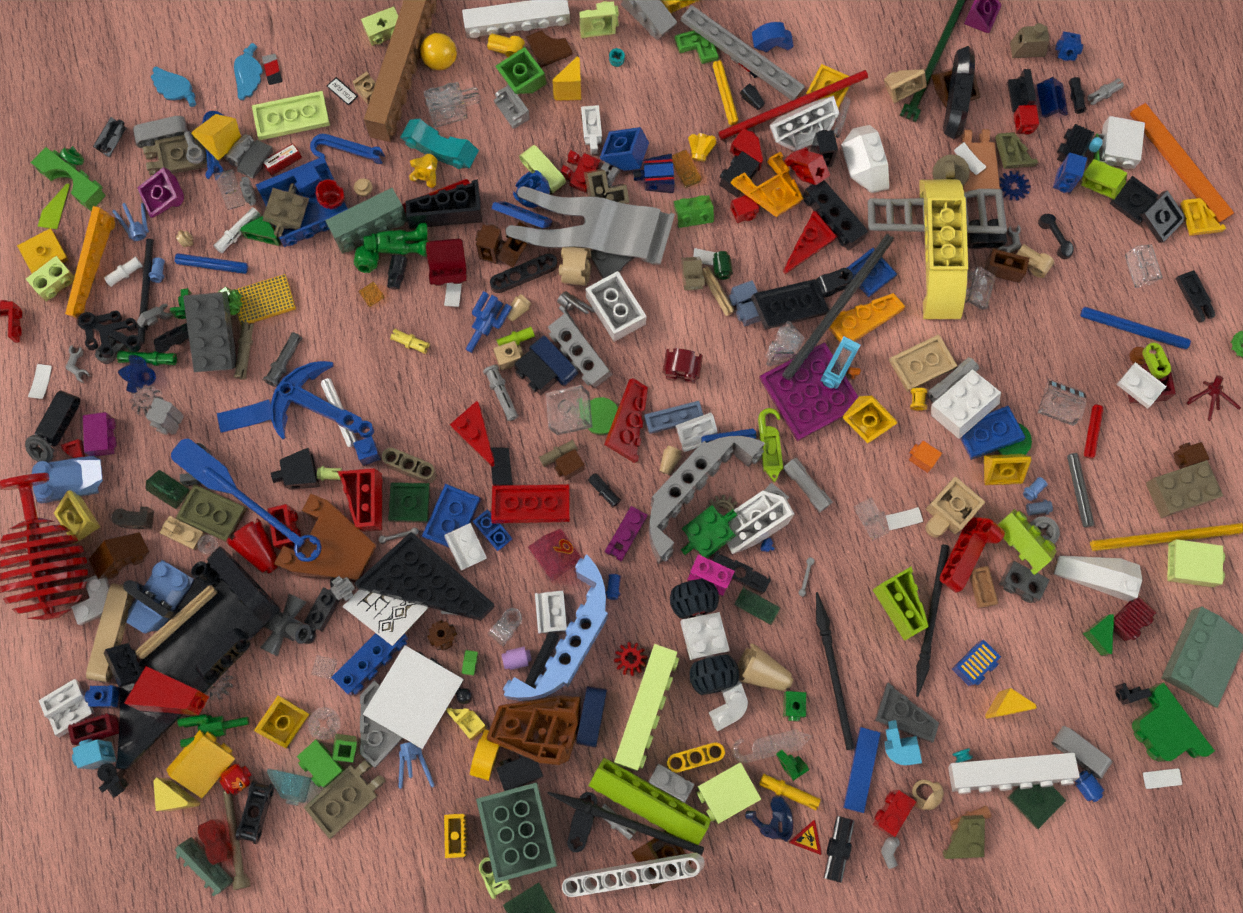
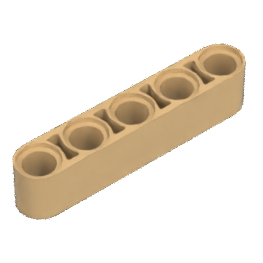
[86,583,134,683]

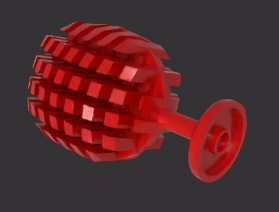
[0,473,88,621]

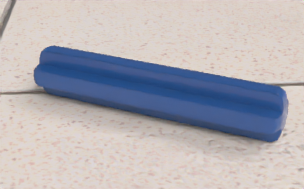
[701,428,756,443]

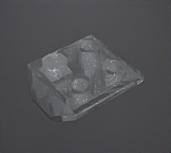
[765,321,805,366]

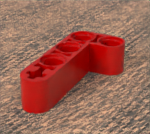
[940,517,1005,593]

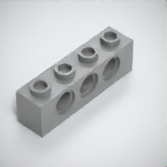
[548,313,613,388]

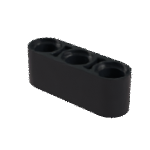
[35,390,80,447]

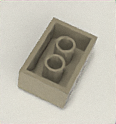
[1146,460,1223,518]

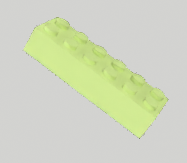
[614,644,679,772]

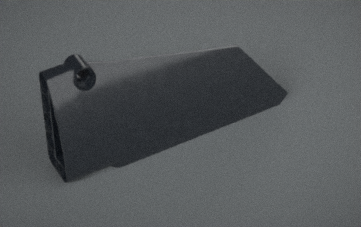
[116,546,281,769]

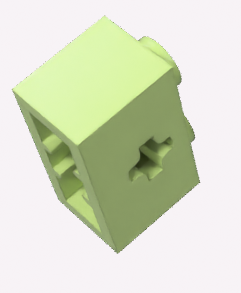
[361,6,398,46]

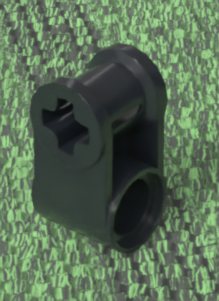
[816,268,853,298]

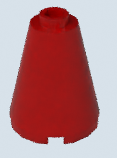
[226,518,278,574]

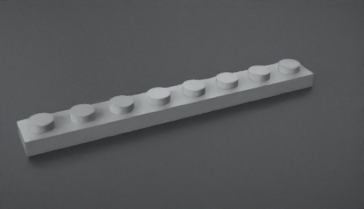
[680,5,805,100]

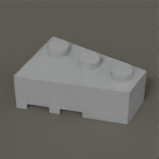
[621,0,677,40]

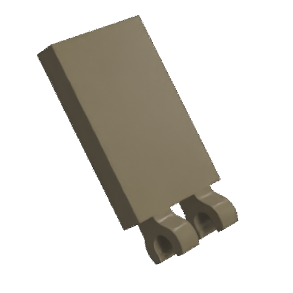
[143,135,207,175]
[304,760,386,839]

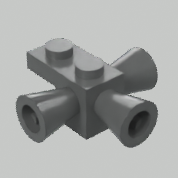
[260,594,311,656]

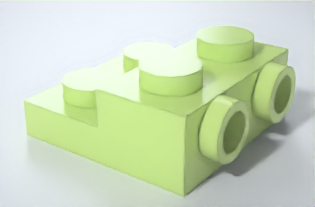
[579,1,619,38]

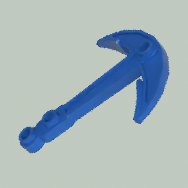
[270,361,374,440]

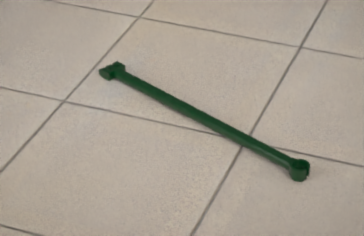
[899,0,967,122]

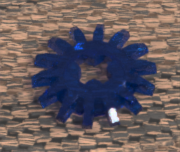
[999,171,1031,201]

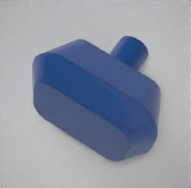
[760,538,775,552]

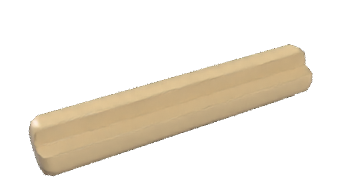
[702,266,734,316]

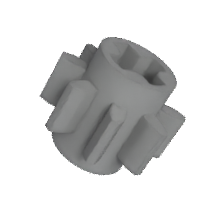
[330,576,355,601]

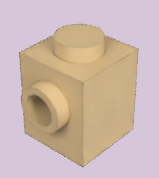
[493,341,524,371]

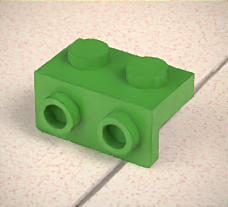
[673,195,714,228]

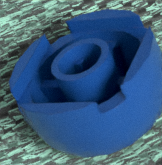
[513,170,550,208]

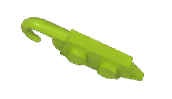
[758,408,783,483]

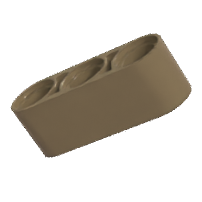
[382,448,437,483]

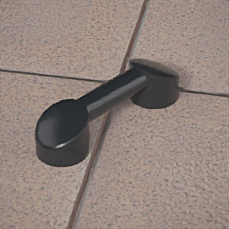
[1038,214,1074,259]

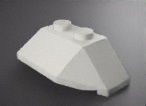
[769,96,839,152]
[841,125,889,193]
[727,490,794,554]

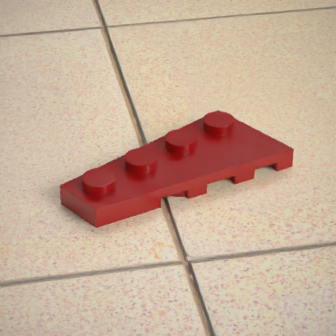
[604,378,648,463]

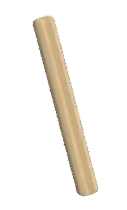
[135,585,217,659]

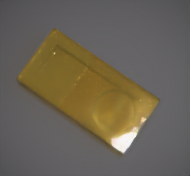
[670,149,702,188]

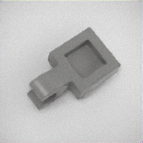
[136,304,173,327]

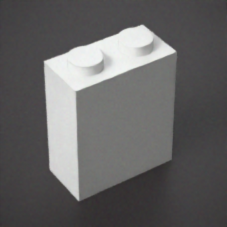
[1099,116,1145,169]

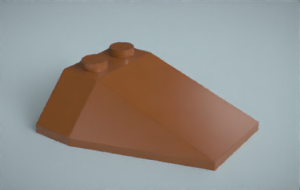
[487,695,581,765]

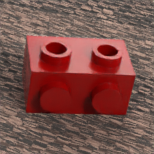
[267,504,301,550]
[873,790,916,837]

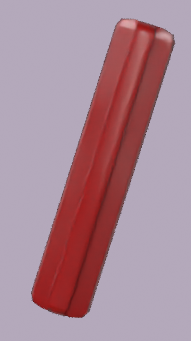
[1084,404,1104,459]

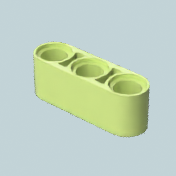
[519,145,566,194]

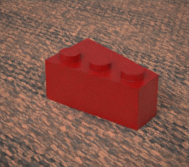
[337,468,382,532]

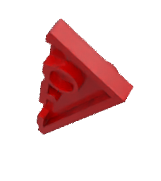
[783,211,837,275]
[449,401,495,467]

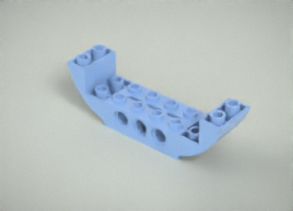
[503,554,608,701]

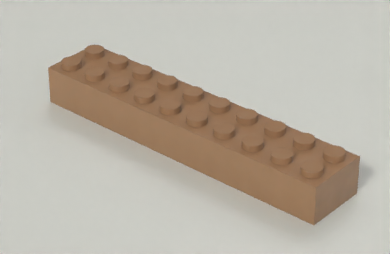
[364,0,437,142]

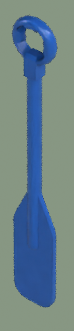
[171,439,322,562]

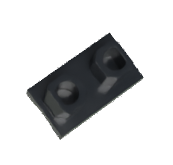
[97,763,129,798]

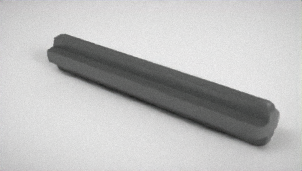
[1067,453,1095,528]

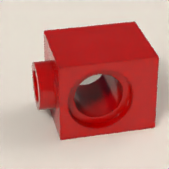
[1014,105,1039,135]

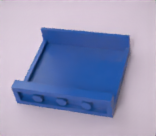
[255,156,348,247]

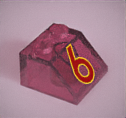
[528,528,582,582]

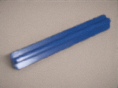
[174,253,248,274]

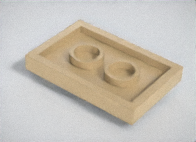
[889,335,957,392]

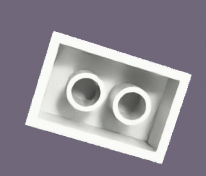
[586,271,647,342]
[931,369,1001,439]

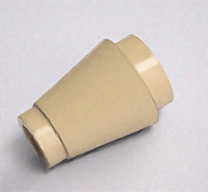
[507,294,531,322]
[659,446,682,475]

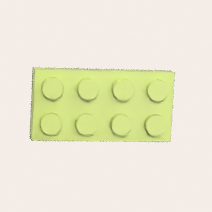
[252,91,330,140]

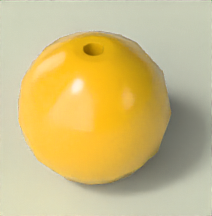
[420,33,457,71]

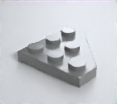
[360,680,403,768]

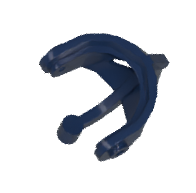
[745,796,793,842]

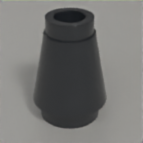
[740,84,765,111]

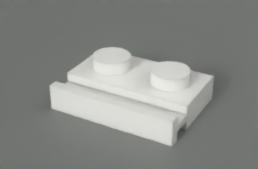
[1116,362,1167,409]
[675,413,718,452]
[444,523,487,571]
[535,591,567,634]

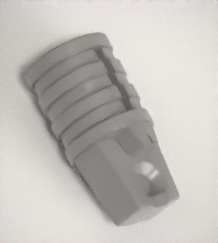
[224,134,254,167]

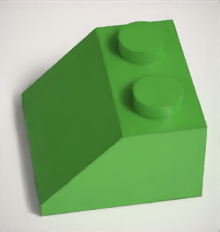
[495,47,547,94]

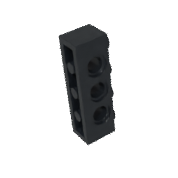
[803,180,868,251]

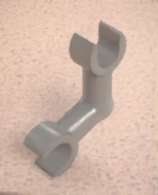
[998,225,1021,253]
[65,345,91,383]

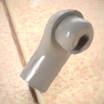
[881,837,900,869]

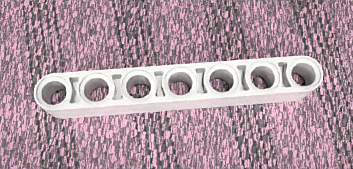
[562,853,705,897]

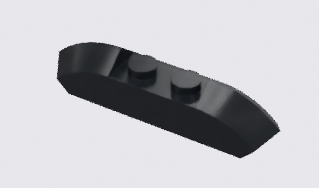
[943,46,975,140]

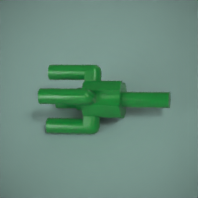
[178,714,249,748]

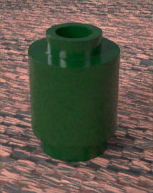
[712,251,733,280]

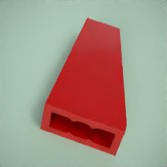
[124,666,209,715]

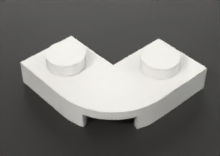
[71,575,110,626]
[709,681,748,731]

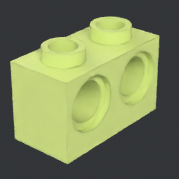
[26,256,75,301]

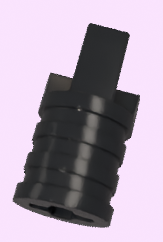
[387,255,408,290]

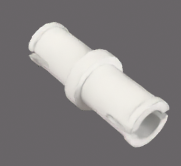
[104,256,143,287]

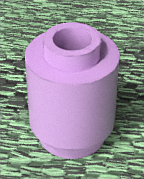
[502,646,532,670]

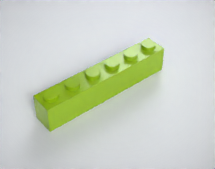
[588,758,712,845]

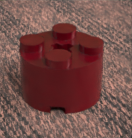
[662,348,703,384]

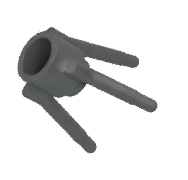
[557,291,595,335]

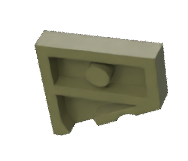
[995,132,1038,169]
[943,815,985,859]

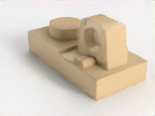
[160,516,205,551]

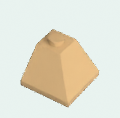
[884,69,927,103]

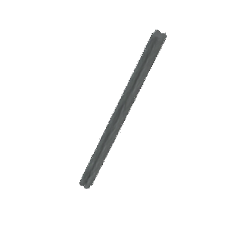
[781,234,894,381]

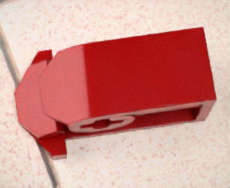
[784,147,830,185]

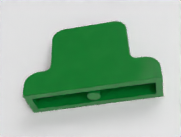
[1132,682,1215,762]

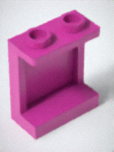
[687,554,735,597]

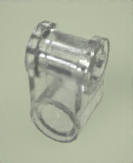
[488,608,523,647]

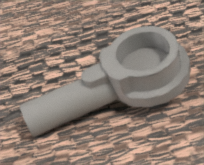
[184,131,205,164]

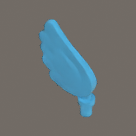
[234,43,263,100]
[151,66,196,107]

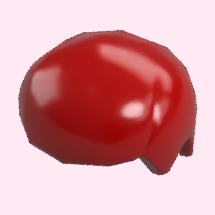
[316,180,345,209]

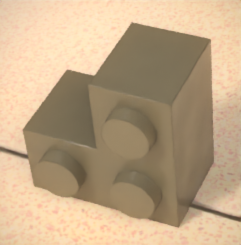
[584,169,629,204]

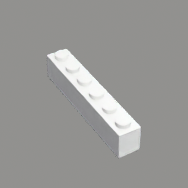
[462,0,570,38]
[948,753,1080,794]

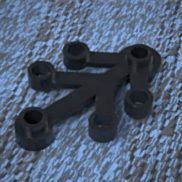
[78,310,142,358]

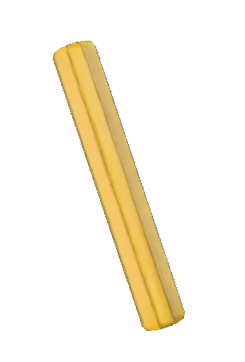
[713,60,738,125]

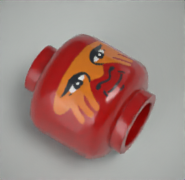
[219,764,252,795]

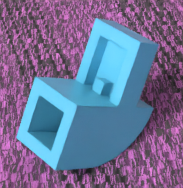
[884,720,922,765]

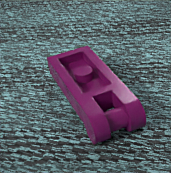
[604,506,648,562]

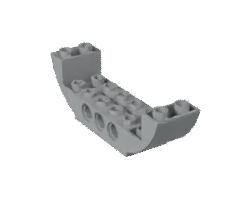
[649,436,765,564]

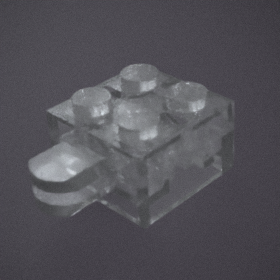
[423,82,481,128]

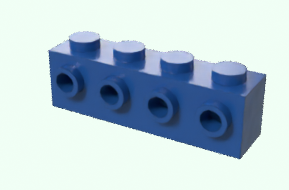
[331,633,409,696]

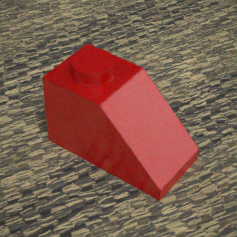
[730,128,763,171]

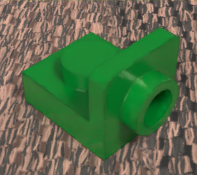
[170,288,192,319]
[776,750,809,781]

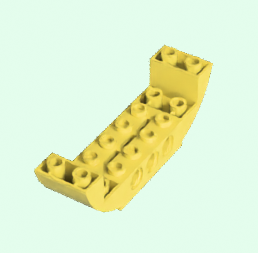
[919,179,968,319]

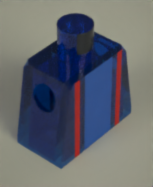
[633,154,675,193]

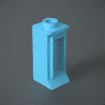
[820,336,861,389]

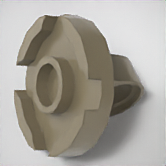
[933,154,970,186]

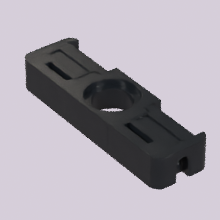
[712,552,771,594]

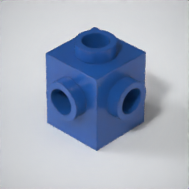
[1055,31,1083,61]

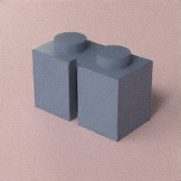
[729,280,761,327]

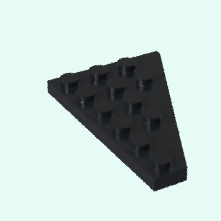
[355,532,495,621]

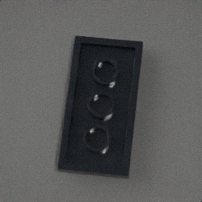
[751,279,830,330]

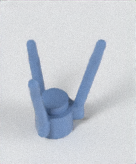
[112,203,149,241]
[398,742,435,789]

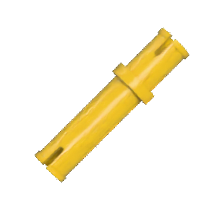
[759,773,821,811]

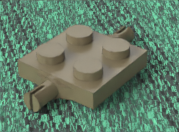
[263,183,309,237]

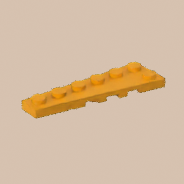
[65,206,115,319]

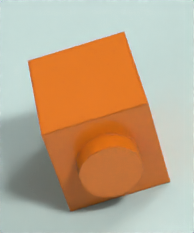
[909,441,942,473]

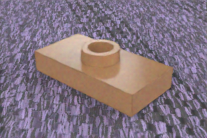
[970,566,998,609]

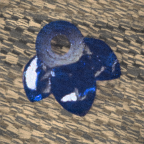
[118,355,156,393]

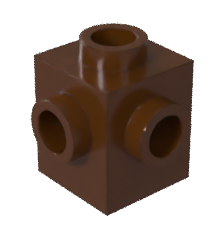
[427,620,458,651]

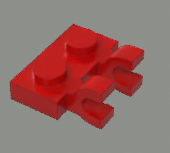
[560,150,600,193]

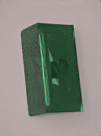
[145,470,190,509]

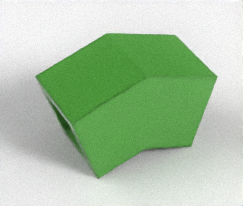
[462,650,478,675]

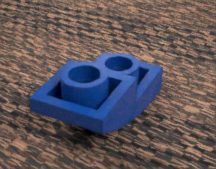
[472,509,512,551]

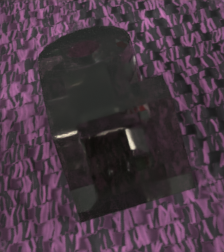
[111,506,154,530]

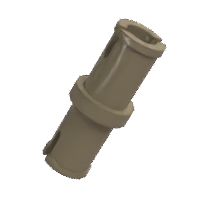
[539,439,578,467]

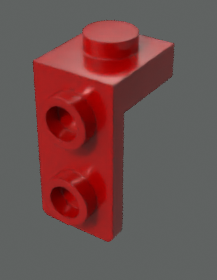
[0,300,23,343]

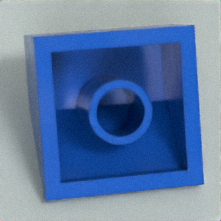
[600,127,649,171]

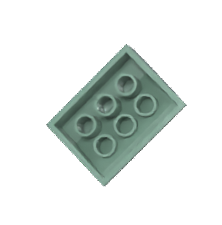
[1161,606,1243,708]
[476,782,558,883]

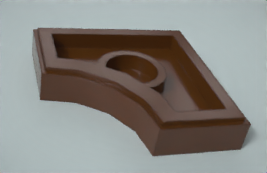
[526,30,573,68]

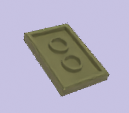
[176,484,247,542]

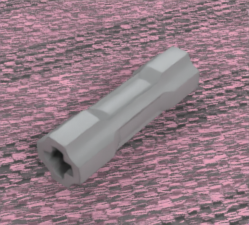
[927,357,980,403]
[783,458,833,513]

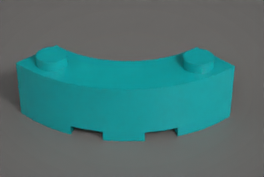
[400,119,479,169]

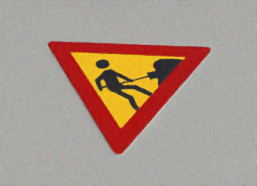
[789,820,821,855]

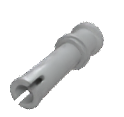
[483,364,519,421]

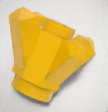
[688,133,717,161]
[409,154,438,188]

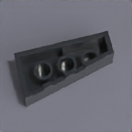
[405,179,482,229]

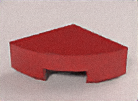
[61,439,86,458]

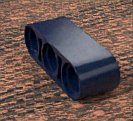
[529,335,579,387]
[576,686,607,748]

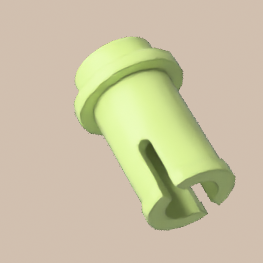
[317,466,342,481]

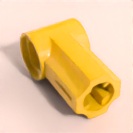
[487,33,525,57]

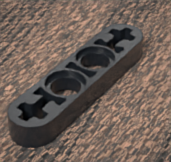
[490,253,557,293]

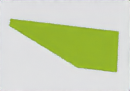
[37,184,70,229]

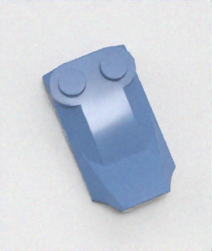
[32,455,103,504]
[126,560,195,634]

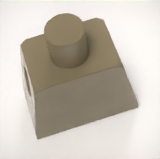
[1010,23,1049,58]

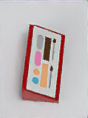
[263,143,302,176]

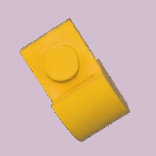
[469,729,500,781]

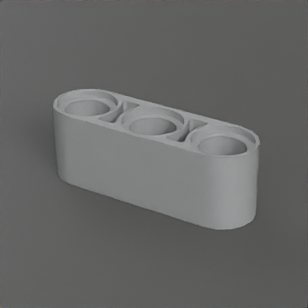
[133,116,188,148]
[1051,726,1113,779]

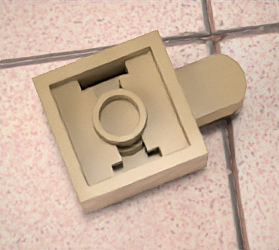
[925,476,985,538]

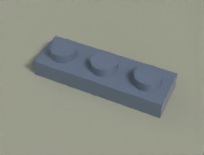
[644,401,703,434]

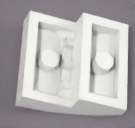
[39,679,96,738]

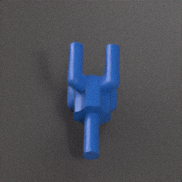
[465,291,512,353]

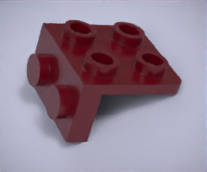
[426,238,467,286]

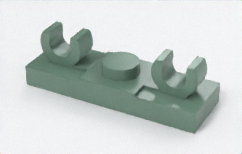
[175,837,234,896]

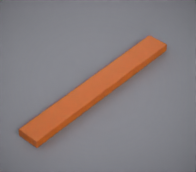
[1130,102,1234,223]

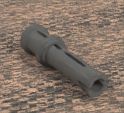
[262,332,302,387]

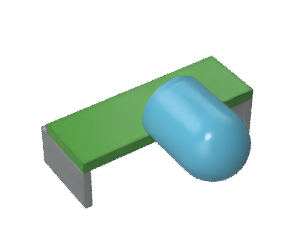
[1088,134,1107,163]

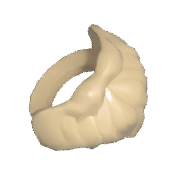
[912,780,944,810]

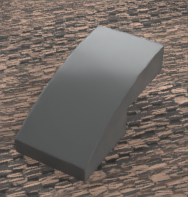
[237,140,273,178]

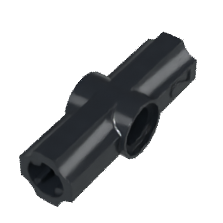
[823,816,855,883]

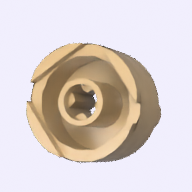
[559,247,591,286]

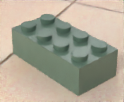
[325,188,407,254]

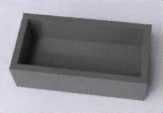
[183,291,237,372]

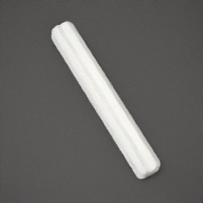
[321,378,357,447]

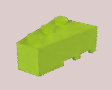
[998,509,1057,575]

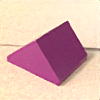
[964,0,1002,33]

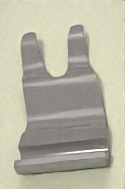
[506,186,675,265]

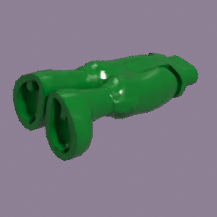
[363,223,428,257]

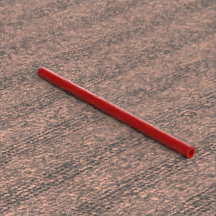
[718,70,868,140]

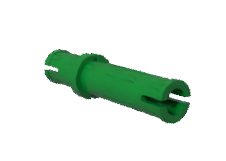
[117,351,177,366]

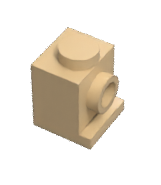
[353,72,376,105]

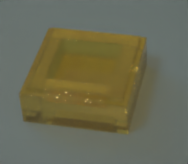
[358,281,385,307]

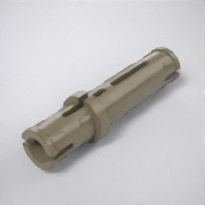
[234,322,254,380]

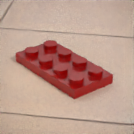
[491,484,570,523]

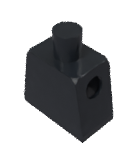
[271,448,320,490]

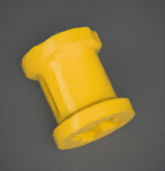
[910,388,927,411]

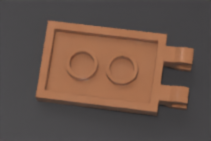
[957,129,1000,192]

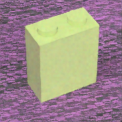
[1167,539,1225,587]
[696,762,761,824]

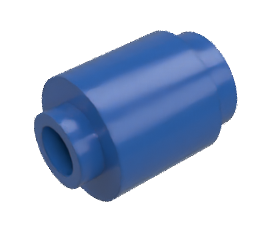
[1075,770,1104,802]

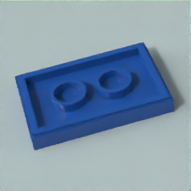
[491,201,553,228]
[960,406,1025,460]
[422,484,481,548]

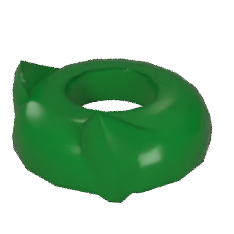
[60,146,84,165]

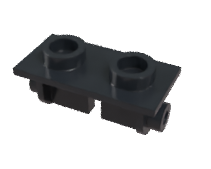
[93,117,127,157]

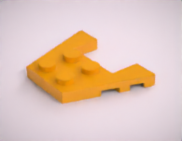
[731,152,803,217]

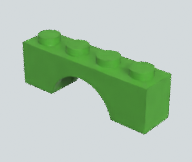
[30,147,106,211]

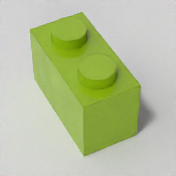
[1081,159,1127,200]

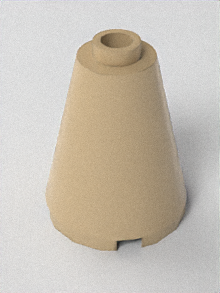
[738,644,793,691]

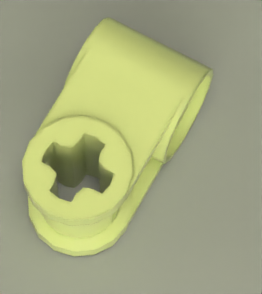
[479,856,512,899]

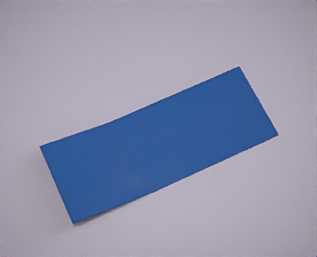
[217,399,271,433]

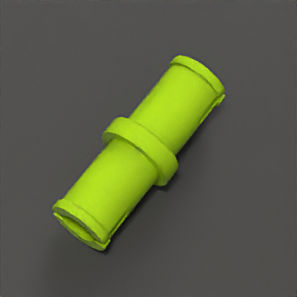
[496,326,535,346]

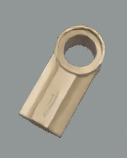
[1017,244,1054,278]

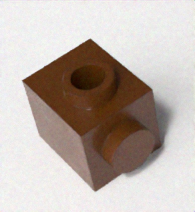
[1173,442,1210,469]
[554,449,585,481]

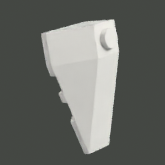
[1054,556,1142,602]

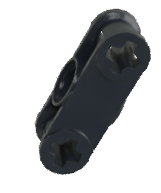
[236,780,274,845]
[567,792,597,853]

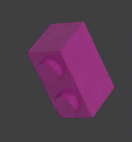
[83,412,117,457]

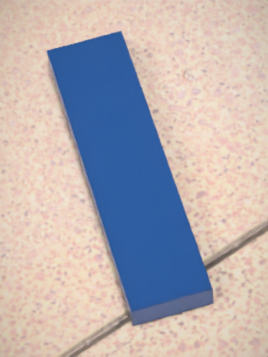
[843,727,881,813]

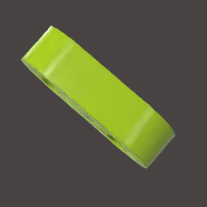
[1142,342,1171,379]

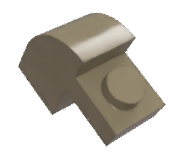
[681,257,705,290]

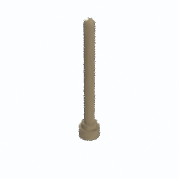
[223,790,251,890]

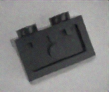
[1007,69,1036,113]
[104,643,144,687]

